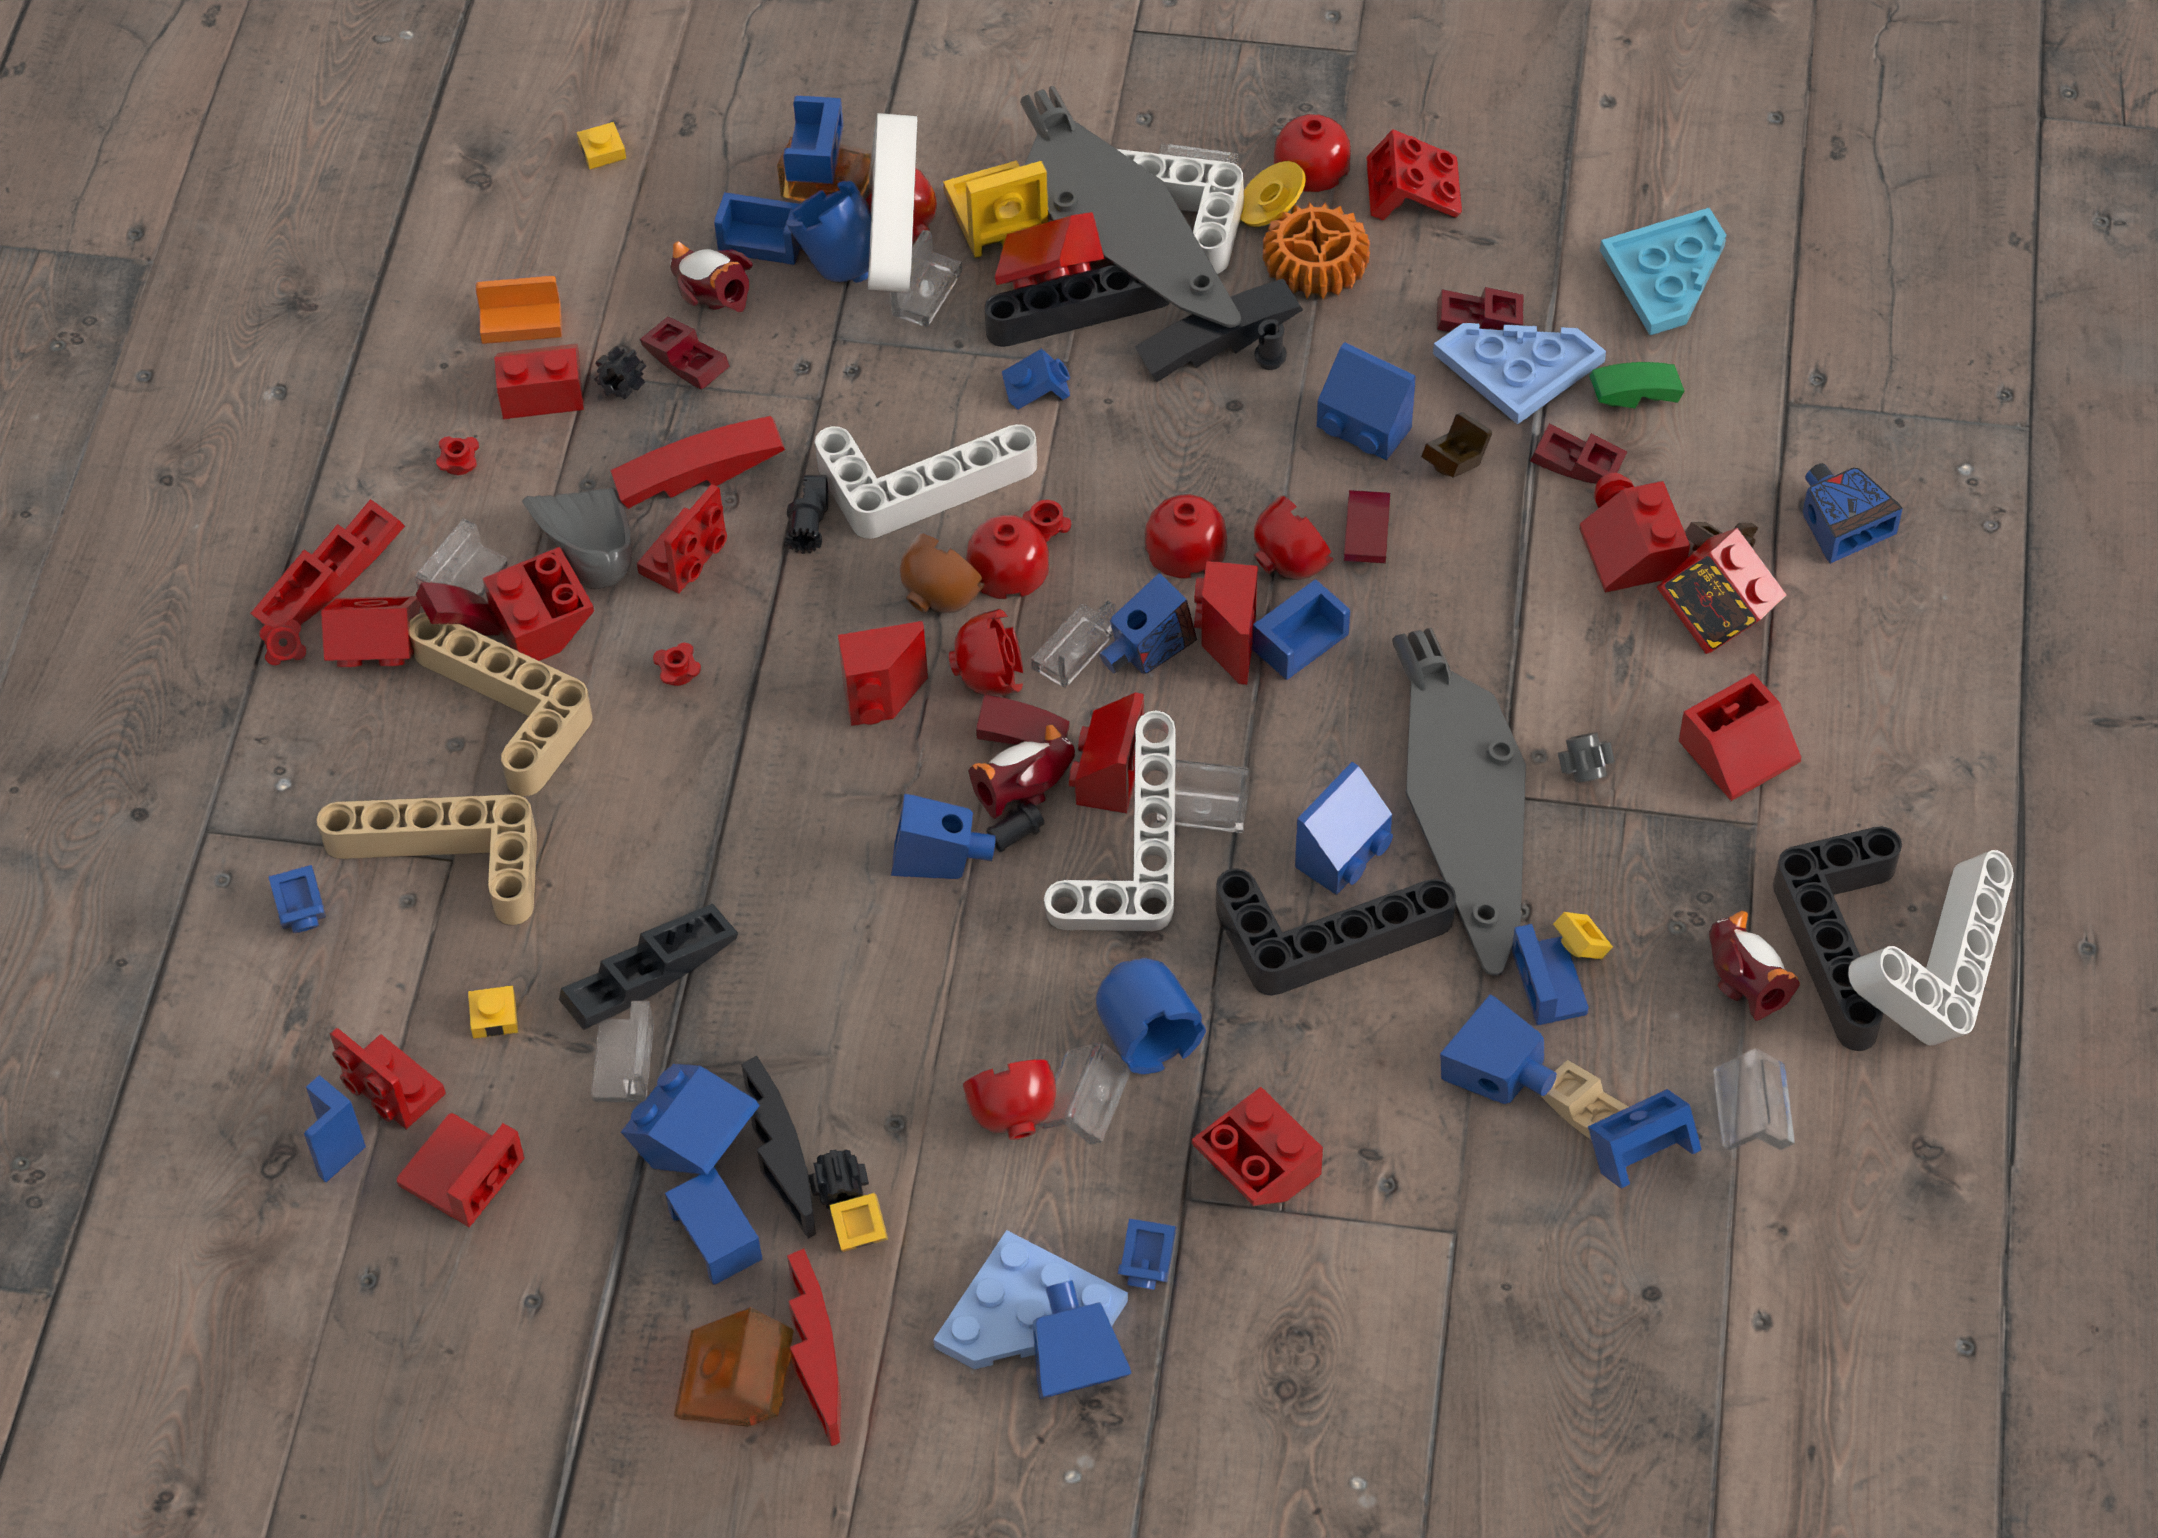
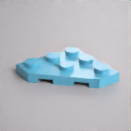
[1600,207,1727,335]

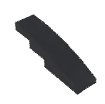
[1135,279,1303,382]
[559,904,738,1030]
[741,1056,816,1239]

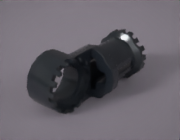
[785,475,829,554]

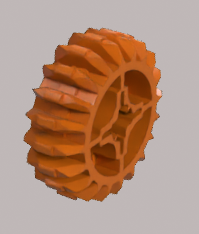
[1263,201,1370,299]

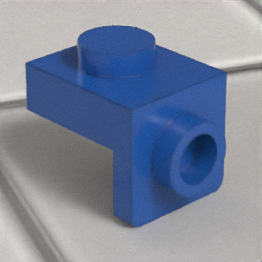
[1002,348,1070,409]
[268,865,326,933]
[1118,1218,1177,1290]

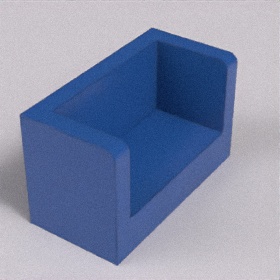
[783,95,844,184]
[714,192,801,265]
[1252,579,1350,680]
[1588,1089,1702,1189]
[665,1167,763,1284]

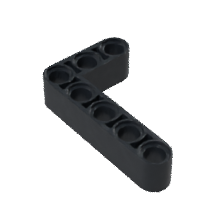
[984,265,1170,347]
[1773,826,1902,1051]
[1216,868,1456,996]

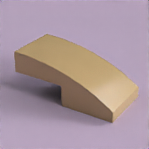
[1540,1060,1629,1141]

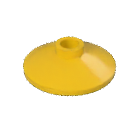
[1240,161,1305,227]

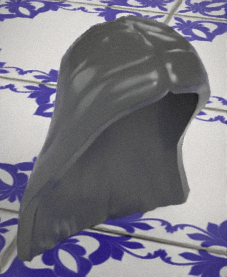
[522,488,632,589]

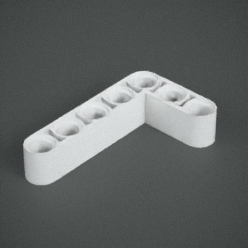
[868,113,917,293]
[1117,149,1244,274]
[815,424,1037,539]
[1044,710,1176,931]
[1848,850,2014,1045]

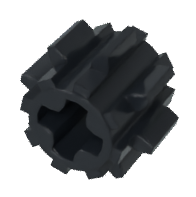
[594,346,647,400]
[808,1149,869,1210]

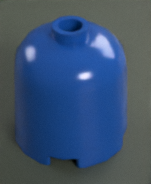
[786,181,871,283]
[1096,958,1206,1074]

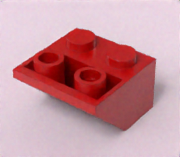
[994,212,1104,289]
[482,547,594,661]
[1679,673,1802,801]
[1191,1087,1323,1206]

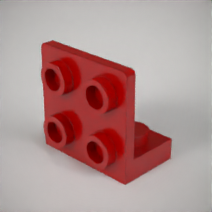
[1366,129,1462,221]
[636,484,727,594]
[330,1028,446,1130]
[396,1113,525,1228]

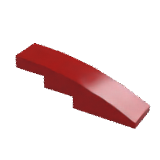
[610,416,785,509]
[250,499,405,627]
[787,1248,841,1446]

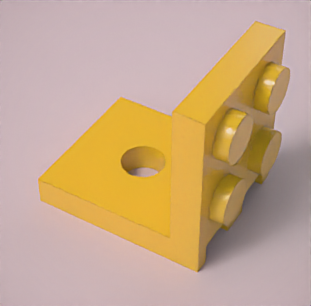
[943,160,1048,258]

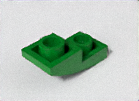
[1589,362,1685,409]

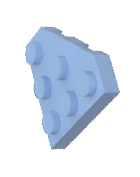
[1433,323,1606,424]
[933,1230,1128,1369]

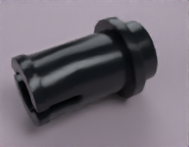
[1254,319,1287,370]
[986,802,1045,852]

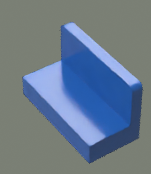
[1512,924,1589,1026]
[304,1075,366,1182]

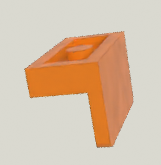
[476,276,562,344]

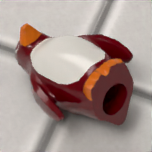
[670,241,753,312]
[968,725,1075,819]
[1709,910,1800,1021]

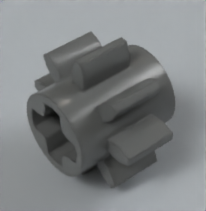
[1558,732,1615,782]

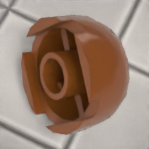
[900,533,984,613]

